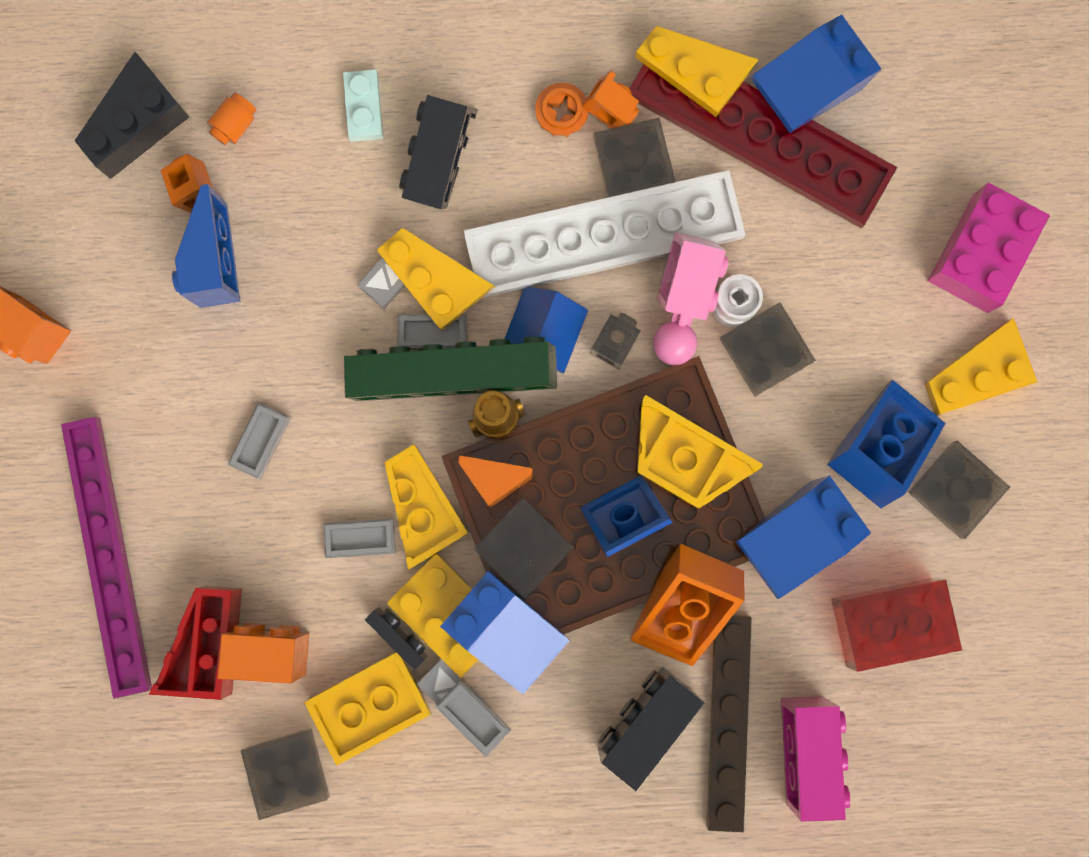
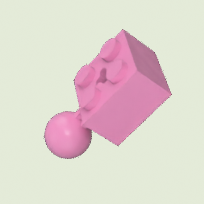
[653,232,728,365]

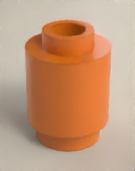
[207,92,257,145]

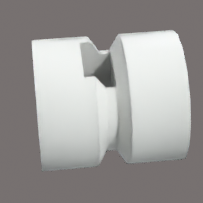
[712,274,763,328]

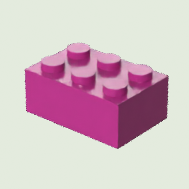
[927,182,1050,313]
[781,696,850,822]

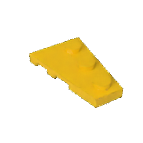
[635,26,759,117]
[377,228,495,330]
[925,318,1038,416]
[384,444,469,570]

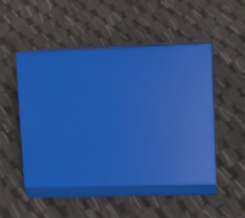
[504,287,588,374]
[580,476,672,557]

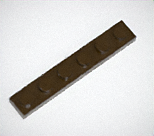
[706,615,752,833]

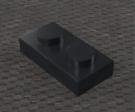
[365,607,428,671]

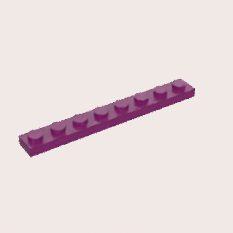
[61,417,152,699]

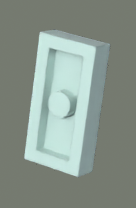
[343,69,384,142]

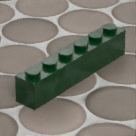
[344,336,557,401]

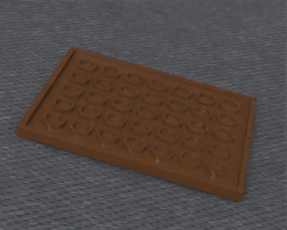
[441,356,765,634]

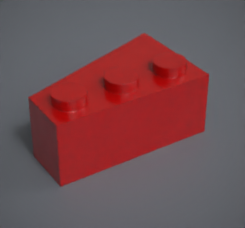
[149,586,242,700]

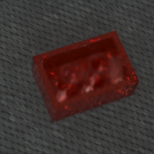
[831,578,962,672]

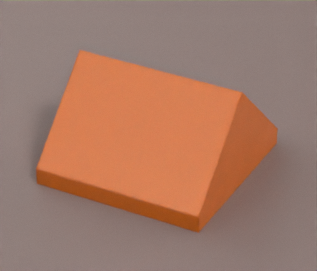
[458,456,533,507]

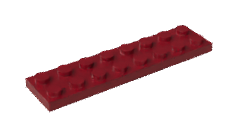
[629,64,898,228]

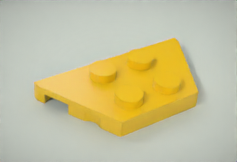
[637,395,763,509]

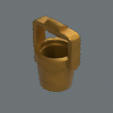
[468,391,526,439]

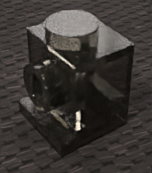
[590,313,641,370]

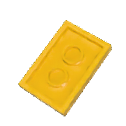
[387,553,478,678]
[304,652,432,766]

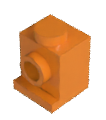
[582,71,639,131]
[160,154,219,213]

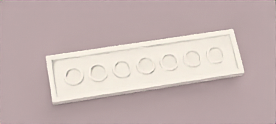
[464,170,746,298]

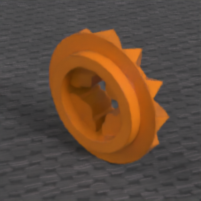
[535,83,589,137]

